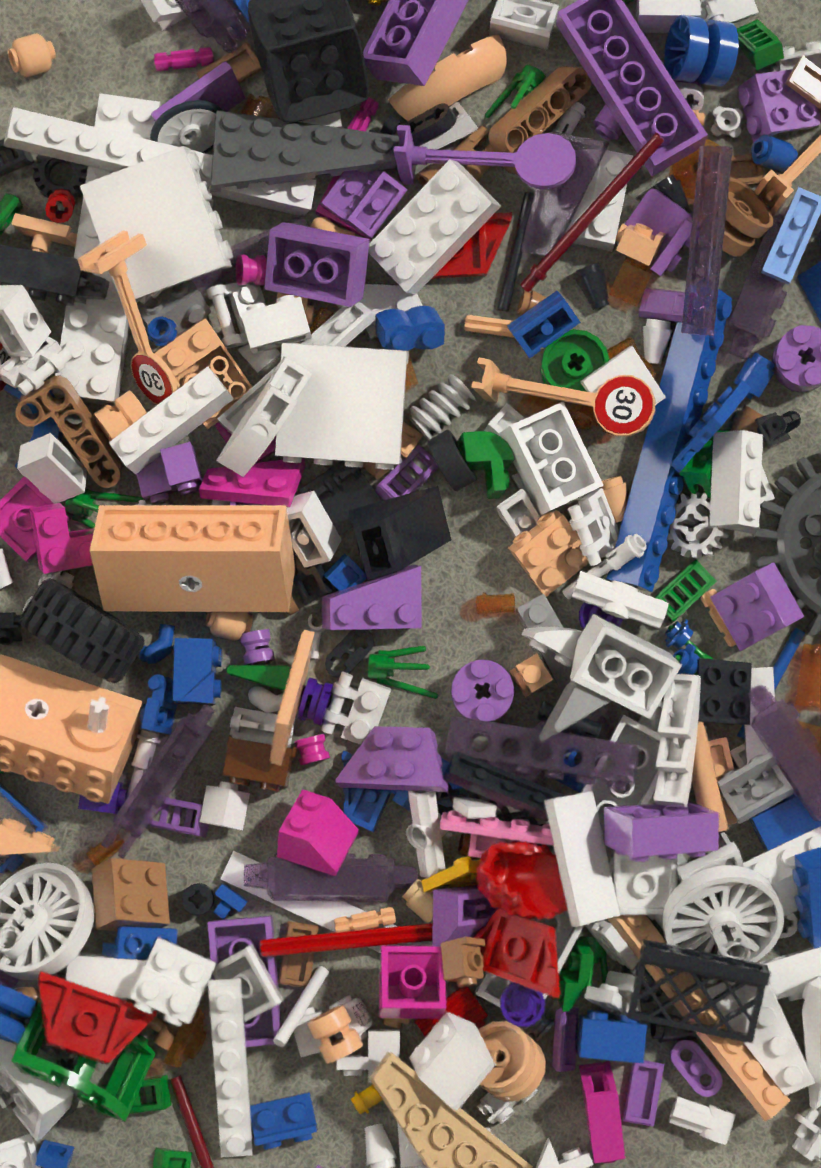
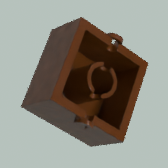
[223,735,297,792]

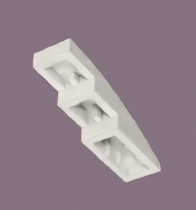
[653,674,701,807]

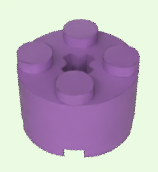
[772,325,821,392]
[451,660,514,724]

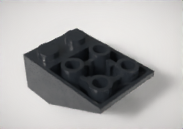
[348,486,451,580]

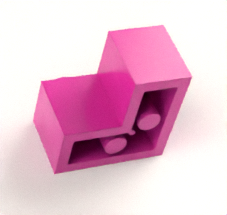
[29,503,94,574]

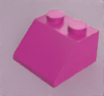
[277,789,359,876]
[379,946,446,1019]

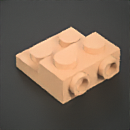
[508,510,589,597]

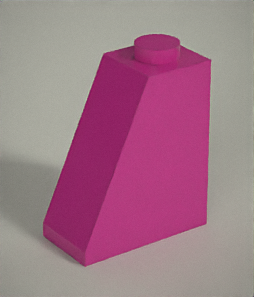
[579,1061,625,1163]

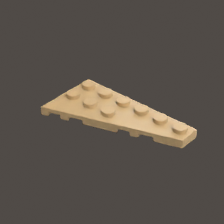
[369,1052,533,1168]

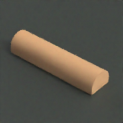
[691,721,729,833]

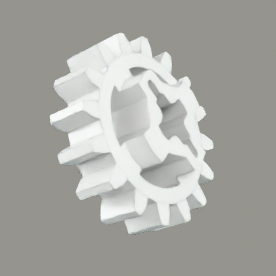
[667,492,729,559]

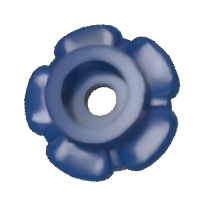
[148,317,177,347]

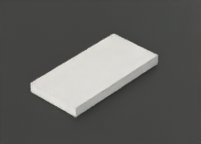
[545,791,620,927]

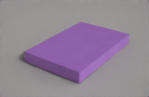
[151,61,246,122]

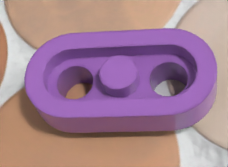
[670,1039,722,1097]

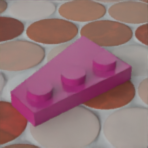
[199,458,305,507]

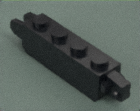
[0,244,110,306]

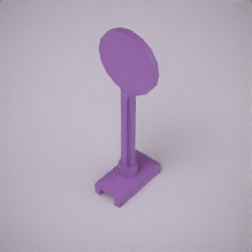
[394,125,576,189]

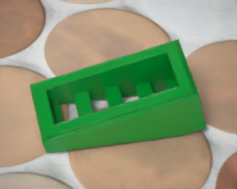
[736,19,784,70]
[654,559,717,623]
[227,665,291,691]
[101,1075,172,1117]

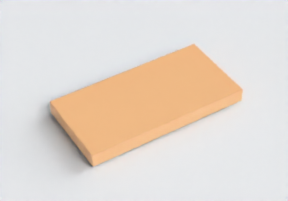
[270,630,315,765]

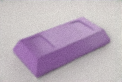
[639,288,699,323]
[552,1007,579,1072]
[623,1060,664,1127]

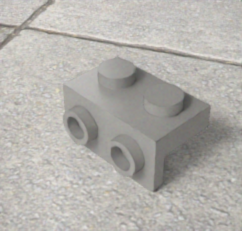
[137,280,212,335]
[717,752,794,824]

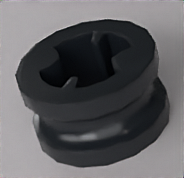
[525,1012,555,1043]

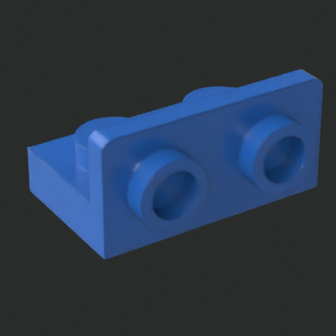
[102,926,177,960]
[250,1092,318,1149]

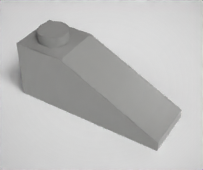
[516,593,573,692]
[539,681,613,742]

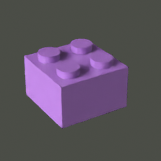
[710,562,804,651]

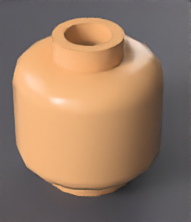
[8,33,56,77]
[205,612,253,641]

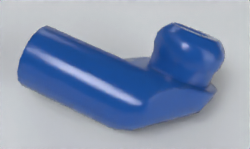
[139,624,175,664]

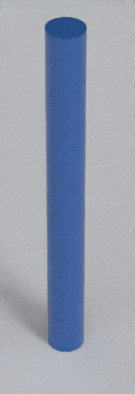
[737,627,805,741]

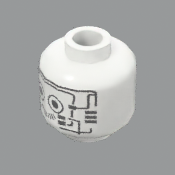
[328,995,373,1040]

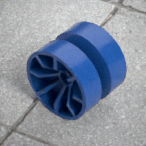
[664,15,739,87]

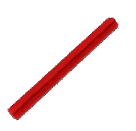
[259,923,433,957]

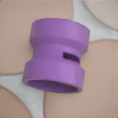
[240,629,275,665]

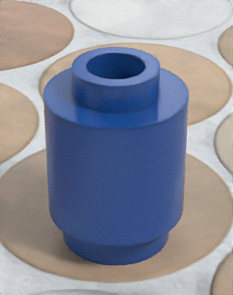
[751,135,798,172]
[733,352,776,400]

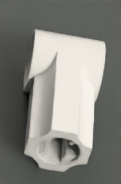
[669,1096,736,1145]

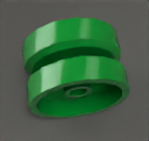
[540,329,610,402]

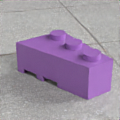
[322,565,422,630]

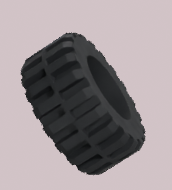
[20,578,144,684]

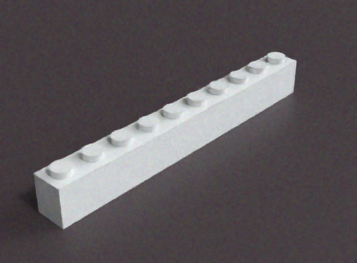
[4,107,316,216]

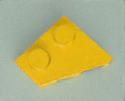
[421,857,481,893]

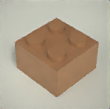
[92,858,170,931]

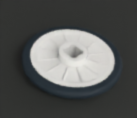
[150,100,223,153]

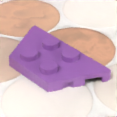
[335,726,448,792]

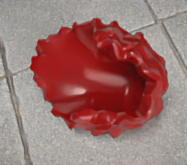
[476,840,568,920]

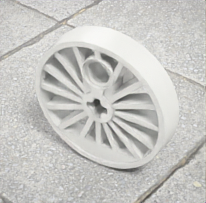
[0,863,95,980]
[662,865,784,963]

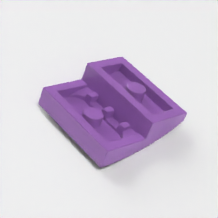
[320,170,408,239]

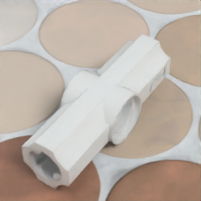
[571,571,669,629]
[406,790,448,878]

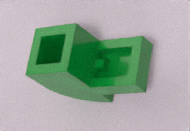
[457,431,515,499]

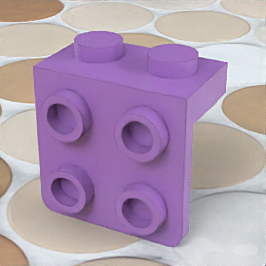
[738,69,821,144]
[625,188,700,276]

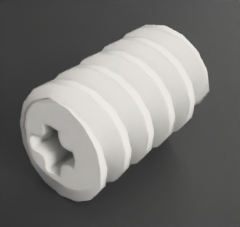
[409,374,476,440]

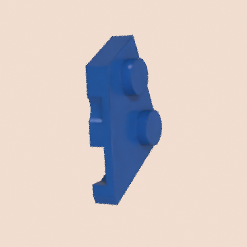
[342,751,392,832]

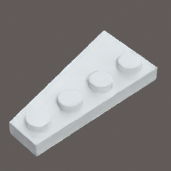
[706,981,815,1096]

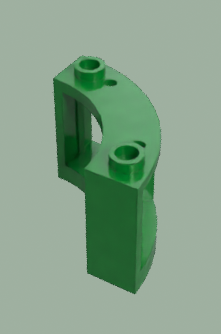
[11,1000,156,1122]

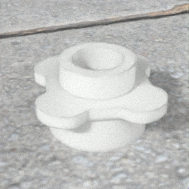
[711,106,743,138]

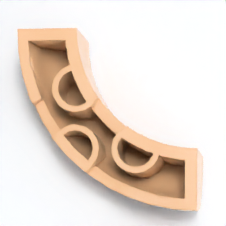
[388,34,507,121]

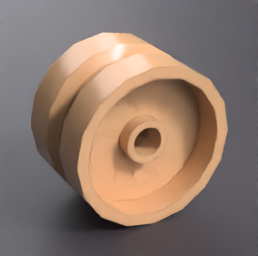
[478,1021,546,1102]

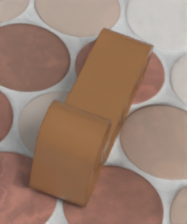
[489,66,592,175]
[15,376,122,488]

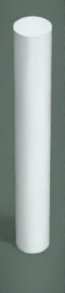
[273,966,329,1047]

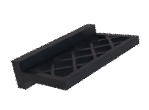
[435,750,565,846]
[627,939,771,1043]

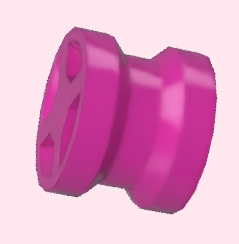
[236,255,267,286]
[294,734,330,766]

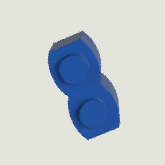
[375,306,445,351]

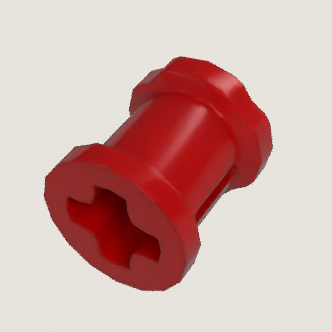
[45,189,75,223]

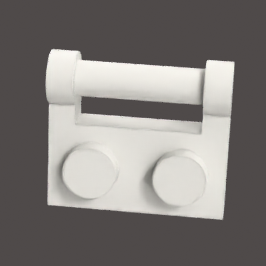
[206,282,266,349]

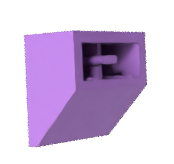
[433,885,498,946]

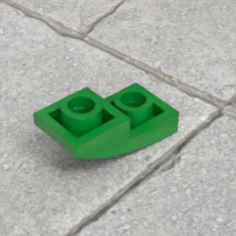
[553,940,594,1012]

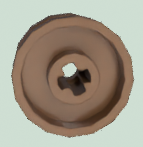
[694,177,773,257]

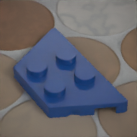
[670,380,752,472]

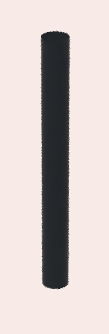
[497,192,536,312]

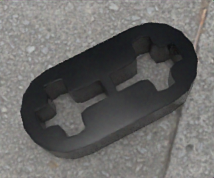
[405,103,457,146]
[325,629,374,678]

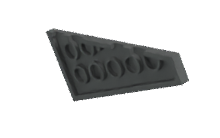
[210,111,399,193]

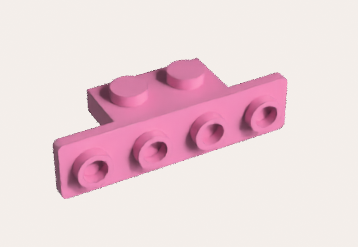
[440,810,554,858]

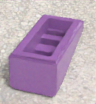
[375,445,439,500]
[142,794,209,838]

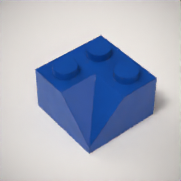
[173,638,222,705]
[576,1009,647,1064]

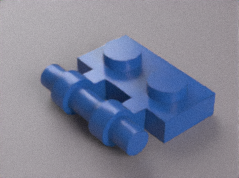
[140,674,177,735]

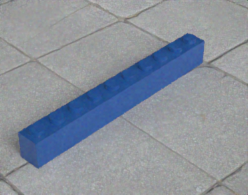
[606,285,732,592]

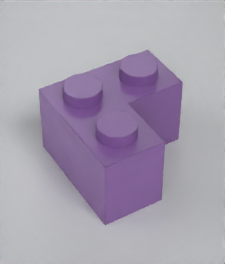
[136,442,203,504]

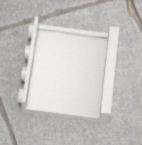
[80,146,233,303]
[275,343,409,469]

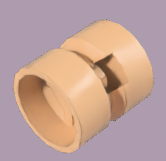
[93,390,147,441]
[307,1005,363,1064]

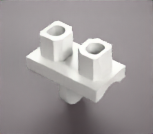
[792,1106,821,1161]

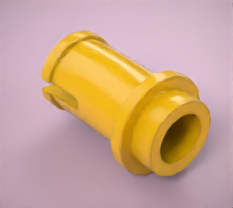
[350,1084,383,1115]

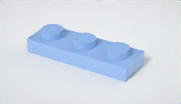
[761,187,821,285]

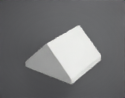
[489,0,559,50]
[636,0,701,33]
[212,944,283,1022]

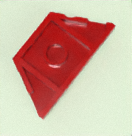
[431,212,512,279]
[473,908,560,998]
[38,971,157,1065]

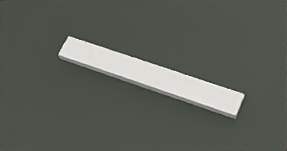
[221,851,448,984]

